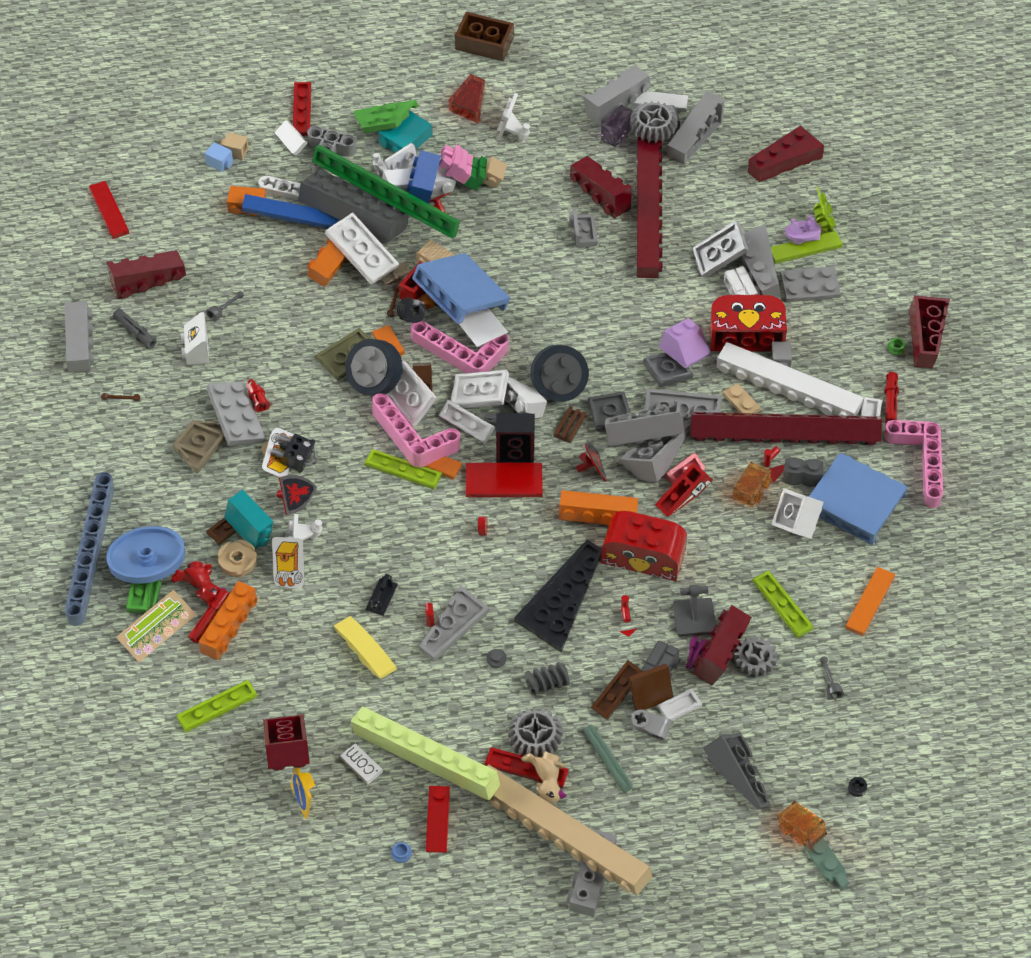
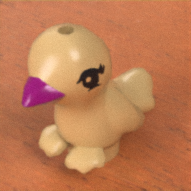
[521,752,567,804]

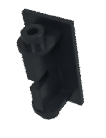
[365,574,398,616]

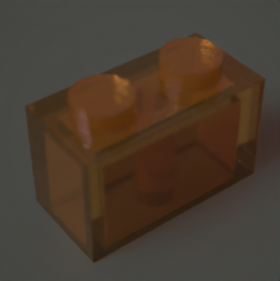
[732,461,772,508]
[777,801,827,850]

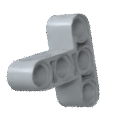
[307,126,357,174]

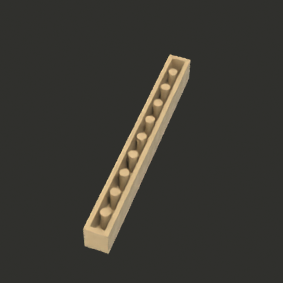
[477,764,652,896]

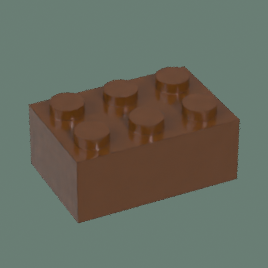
[455,12,514,61]

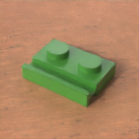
[126,579,162,614]

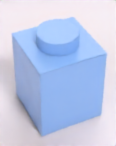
[204,142,233,172]

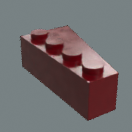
[747,125,825,182]
[106,250,186,299]

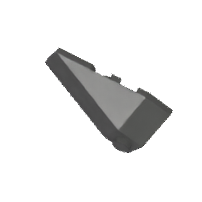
[703,732,771,810]

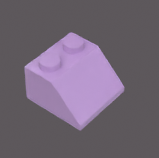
[659,318,710,368]

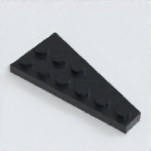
[514,539,601,653]

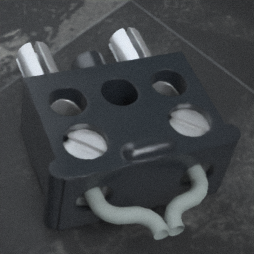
[271,433,319,473]

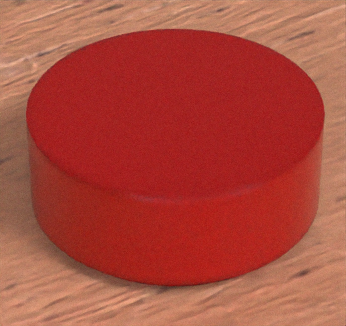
[478,516,488,536]

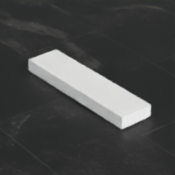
[628,91,688,112]

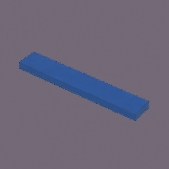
[242,194,340,229]

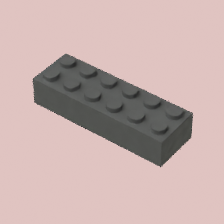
[298,170,409,242]

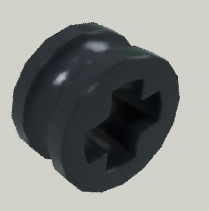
[848,777,867,797]

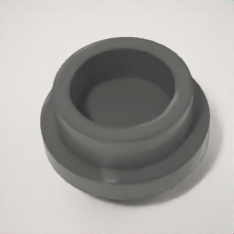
[487,649,507,668]

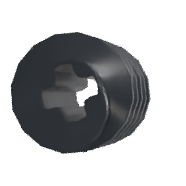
[397,298,426,323]

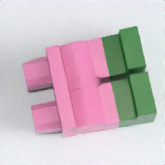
[439,144,487,191]

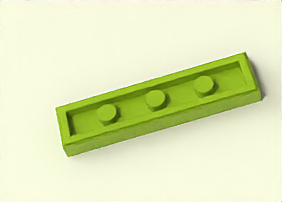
[771,231,843,264]
[364,449,442,490]
[752,570,814,638]
[176,680,258,733]

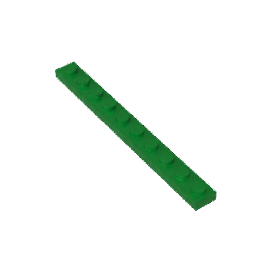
[312,145,460,238]

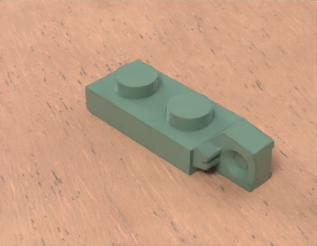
[804,837,849,891]

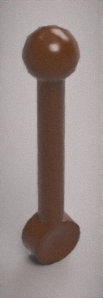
[387,285,399,316]
[101,393,140,401]

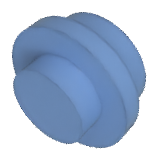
[391,842,412,863]

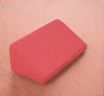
[663,453,705,484]

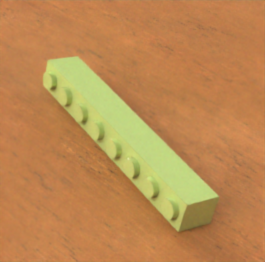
[351,706,500,801]

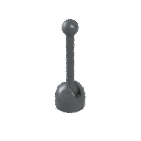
[206,291,244,322]
[820,656,844,700]

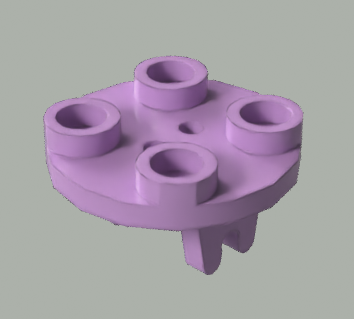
[785,214,821,244]

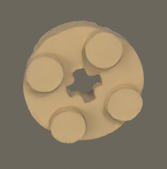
[218,540,257,577]

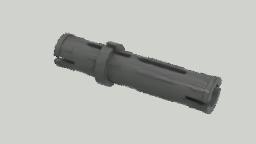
[113,308,157,349]

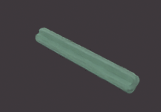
[584,724,633,792]

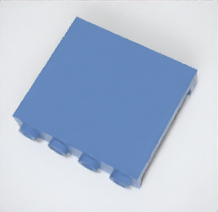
[412,253,510,324]
[809,453,908,545]

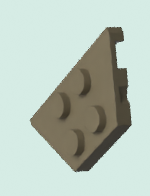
[173,420,225,474]

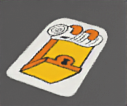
[262,428,294,477]
[272,537,304,589]

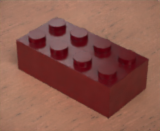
[263,714,310,771]

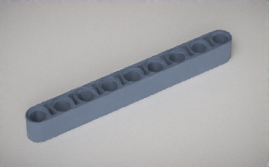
[65,472,114,626]

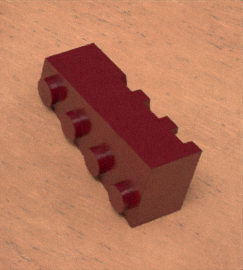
[570,156,632,219]
[909,295,950,369]
[692,605,752,686]

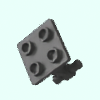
[673,585,716,636]

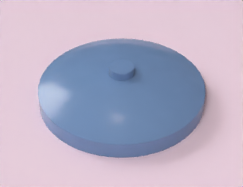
[106,526,186,584]

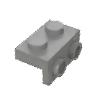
[569,209,597,247]

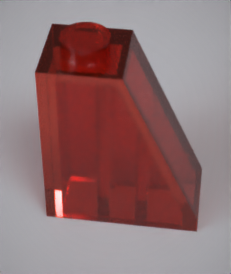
[449,74,485,124]

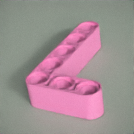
[411,321,509,374]
[372,394,460,467]
[883,420,943,508]

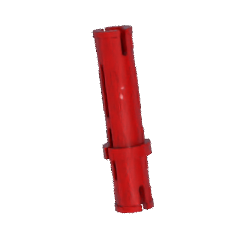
[884,372,899,423]
[187,589,229,644]

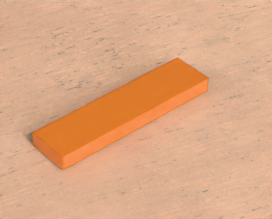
[845,566,895,636]

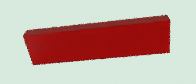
[293,82,311,136]
[89,180,130,239]
[484,747,569,788]

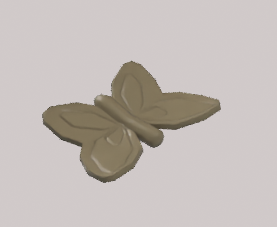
[378,261,411,285]

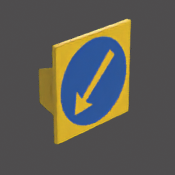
[291,767,315,819]

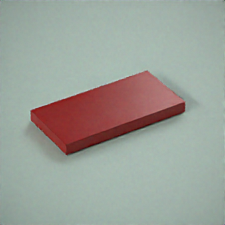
[466,463,543,497]

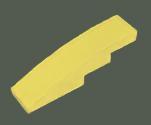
[334,616,397,679]

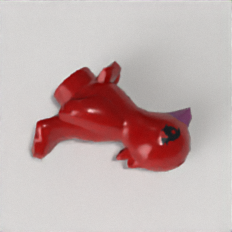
[171,561,226,604]

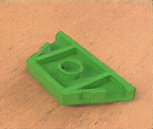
[354,100,418,134]

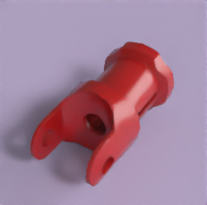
[246,379,271,413]

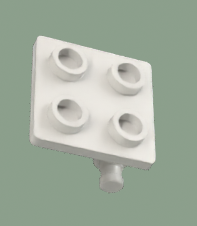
[497,93,530,143]
[373,143,417,176]
[285,514,323,541]

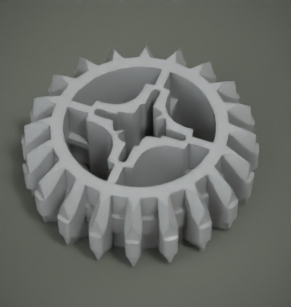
[630,100,677,143]
[508,707,563,757]

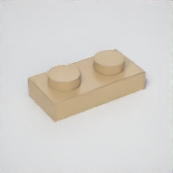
[723,383,761,413]

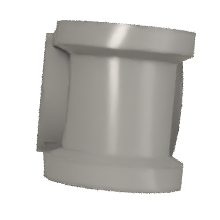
[631,709,672,740]

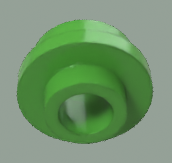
[888,338,907,355]

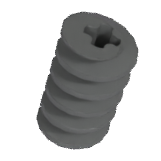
[525,662,570,695]

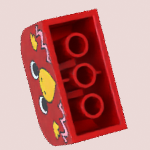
[709,294,787,352]
[601,511,687,582]

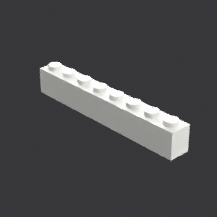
[716,342,864,416]

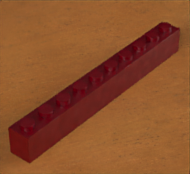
[637,137,663,278]
[690,412,882,445]

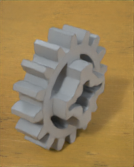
[734,635,778,677]

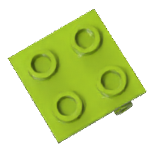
[813,187,836,234]

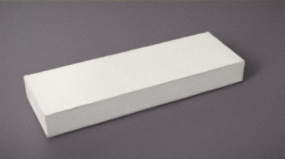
[438,400,495,443]

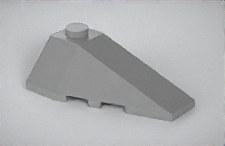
[620,424,690,482]

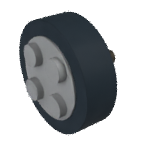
[345,339,402,396]

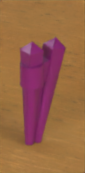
[686,636,706,670]

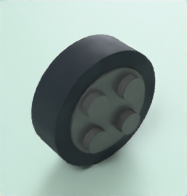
[530,344,589,402]

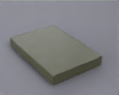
[315,328,370,381]

